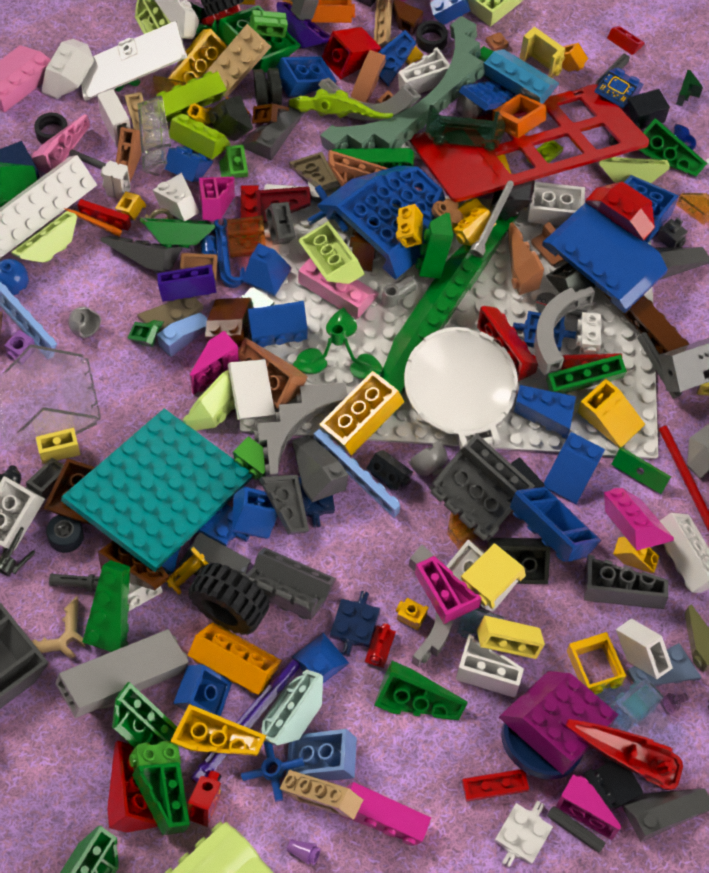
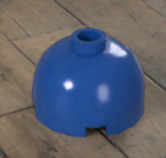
[0,259,29,295]

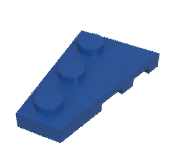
[378,30,416,87]

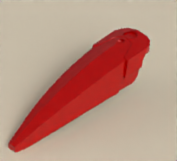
[566,719,683,790]

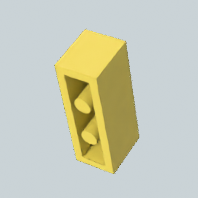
[477,616,545,659]

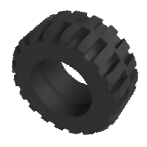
[188,563,269,635]

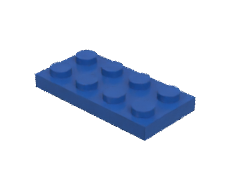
[459,81,516,111]

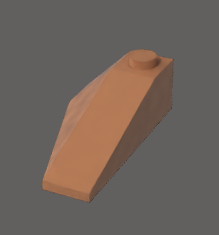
[508,222,544,295]
[238,338,308,409]

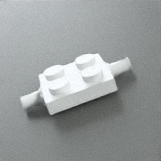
[494,801,553,868]

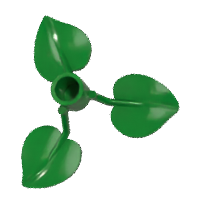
[293,307,382,380]

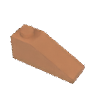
[116,127,146,182]

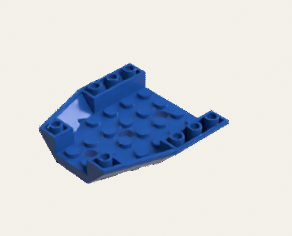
[317,166,446,280]

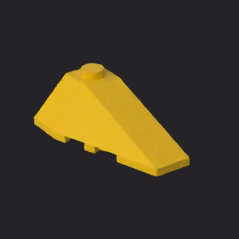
[167,29,227,86]

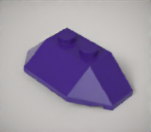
[276,2,330,48]

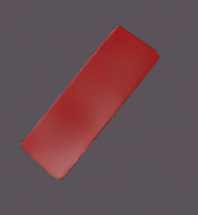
[607,26,645,55]

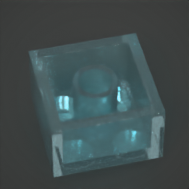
[611,678,664,732]

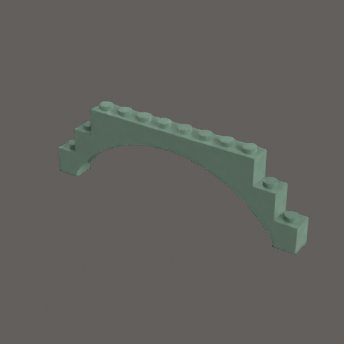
[320,16,485,151]

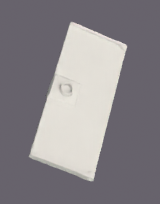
[81,21,187,101]

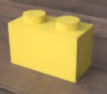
[36,428,81,464]

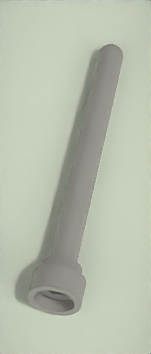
[470,180,514,258]

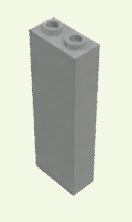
[55,629,189,718]

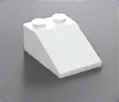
[446,540,518,612]

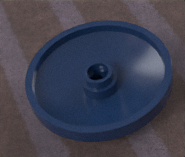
[501,723,583,780]

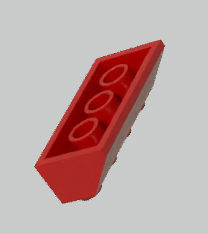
[477,306,538,382]

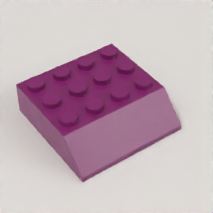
[499,671,619,775]

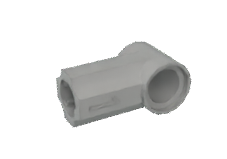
[381,275,417,307]

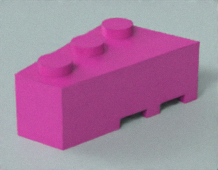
[415,556,482,624]

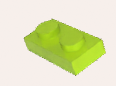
[527,140,563,165]

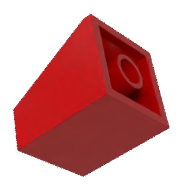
[321,27,381,80]

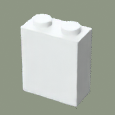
[97,89,130,147]
[616,618,673,679]

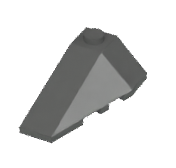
[242,105,305,160]
[101,236,182,273]
[655,247,709,280]
[292,435,348,502]
[622,788,709,842]

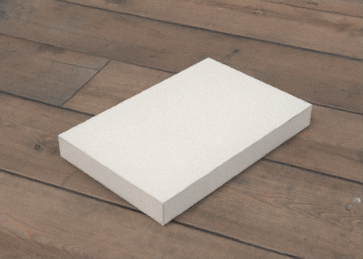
[228,359,275,420]

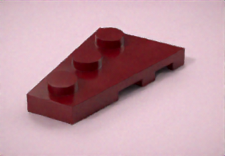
[256,187,311,225]

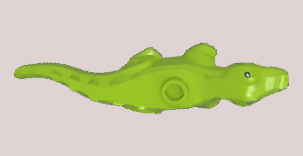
[289,89,394,119]

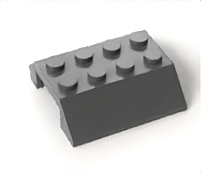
[429,433,535,541]
[239,547,336,620]

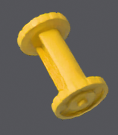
[166,547,209,595]

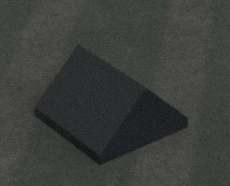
[627,89,670,130]

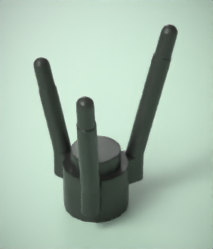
[0,527,35,576]

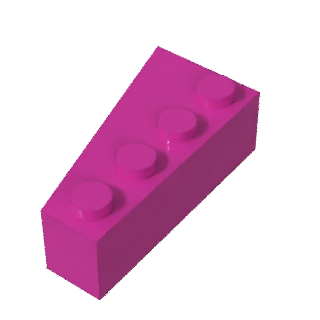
[337,782,431,846]

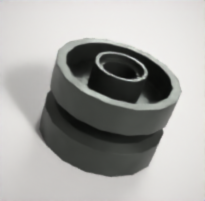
[253,68,282,106]

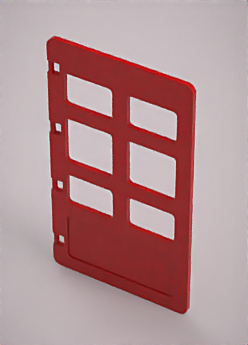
[410,84,649,202]

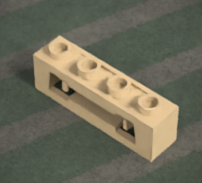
[280,770,363,820]

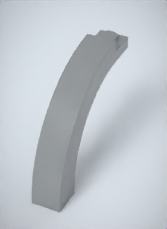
[318,78,421,121]
[534,287,595,376]
[409,545,453,667]

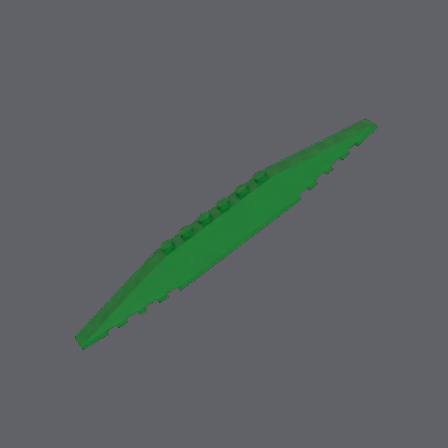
[380,212,520,428]

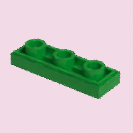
[611,447,671,494]

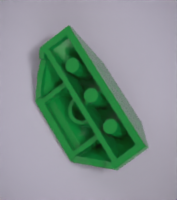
[140,218,215,248]
[112,682,177,749]
[60,825,119,873]

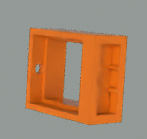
[312,0,355,23]
[492,93,546,138]

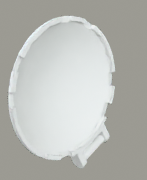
[404,327,518,449]

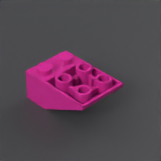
[190,331,239,395]

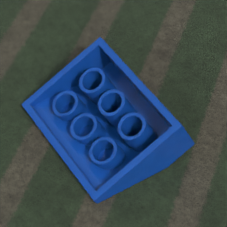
[624,175,679,243]

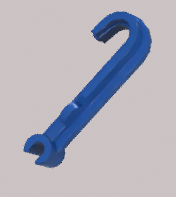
[212,219,245,288]

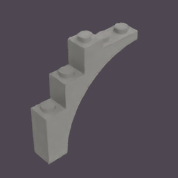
[254,382,347,476]

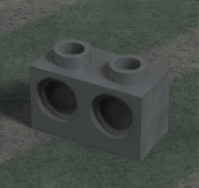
[265,202,296,245]

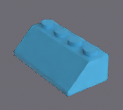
[484,49,559,104]

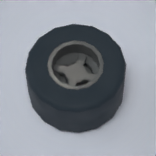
[46,515,84,553]

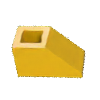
[613,537,659,573]

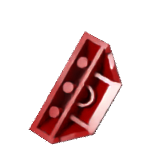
[585,181,655,241]

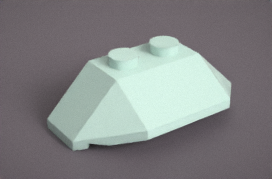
[262,670,323,746]

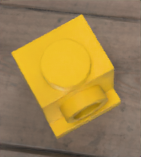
[115,191,147,220]
[396,598,429,631]

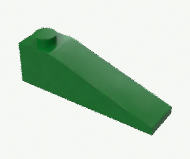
[639,118,708,177]
[374,661,468,720]

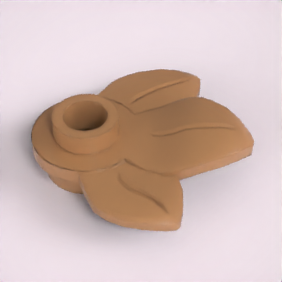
[432,199,464,226]

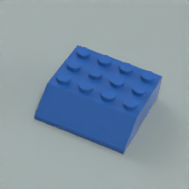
[510,487,601,562]

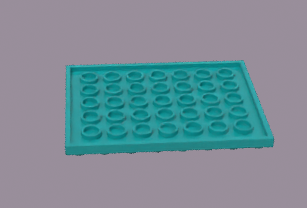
[61,408,254,572]

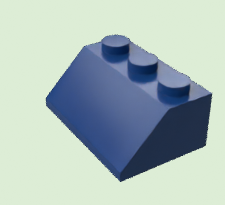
[248,301,308,347]

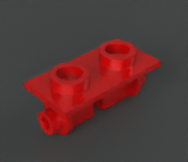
[365,623,396,668]

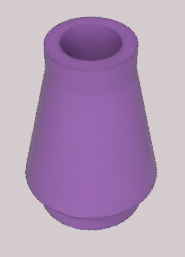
[287,839,321,865]

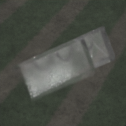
[137,96,171,176]

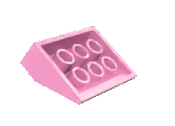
[0,45,51,113]

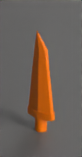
[64,208,123,237]

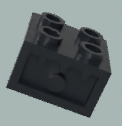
[584,761,643,811]

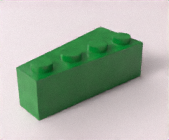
[82,560,130,652]

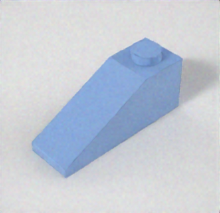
[157,312,207,357]

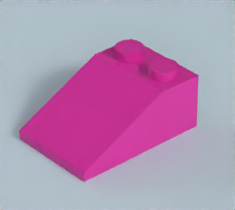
[556,774,621,840]

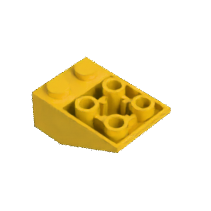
[577,379,645,448]

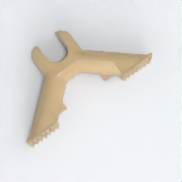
[32,596,86,658]

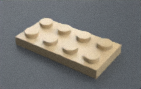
[203,24,272,97]

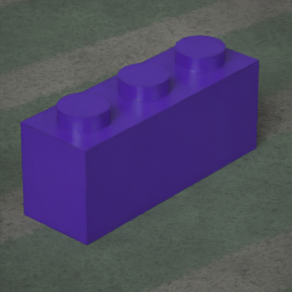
[157,264,217,302]

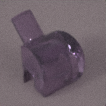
[657,693,688,716]

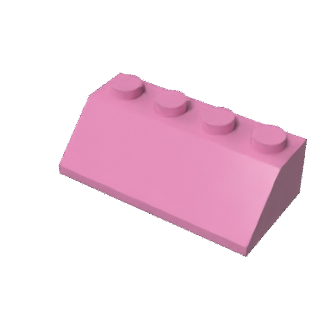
[298,258,379,320]

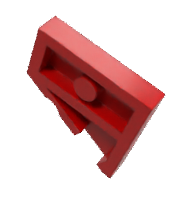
[201,4,242,26]

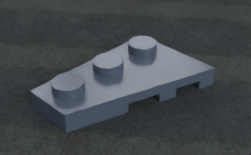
[627,643,702,689]

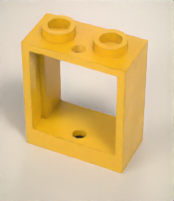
[566,632,626,695]

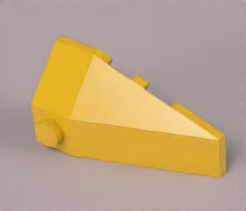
[170,704,266,756]

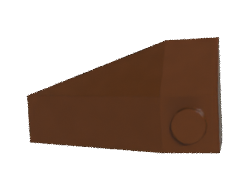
[98,541,169,591]

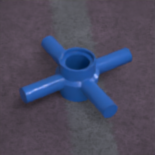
[307,185,349,233]
[241,741,305,802]

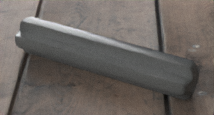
[596,53,630,85]
[547,806,605,852]

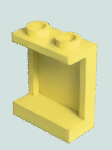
[520,27,565,78]
[461,543,526,609]

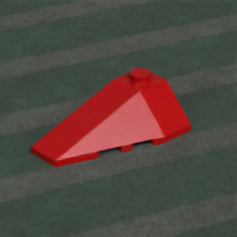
[107,740,158,833]

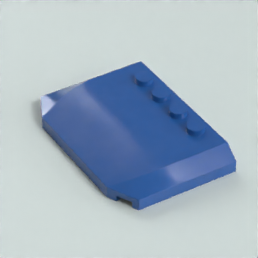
[542,203,668,313]

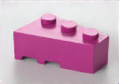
[199,177,235,221]

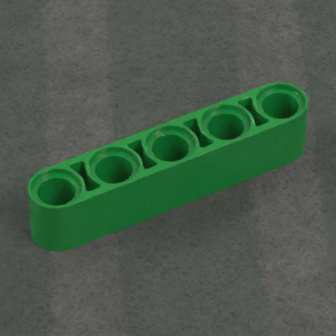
[332,148,414,168]

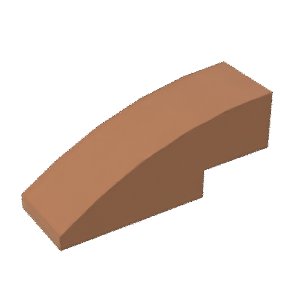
[351,50,386,103]

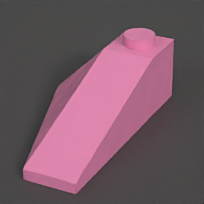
[32,114,90,174]

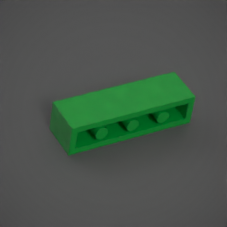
[546,355,627,394]

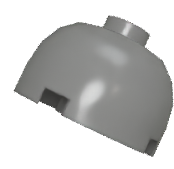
[408,441,448,477]

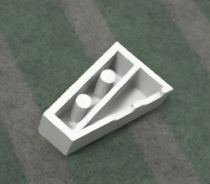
[456,634,524,698]

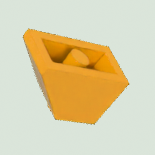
[562,43,589,72]

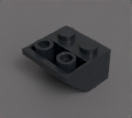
[491,180,535,221]

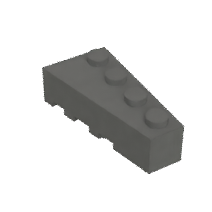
[584,554,668,609]

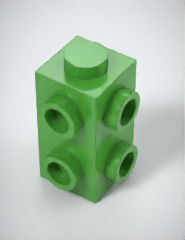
[129,741,181,771]

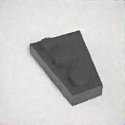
[259,475,309,535]

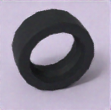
[416,21,448,53]
[34,112,68,144]

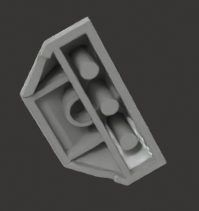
[687,424,709,480]

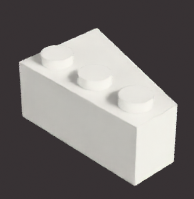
[398,47,450,94]
[153,173,199,221]

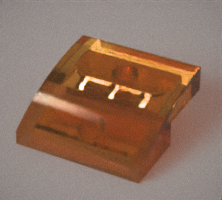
[227,216,266,258]

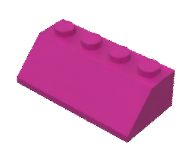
[604,488,674,551]

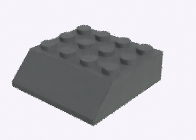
[0,602,49,708]

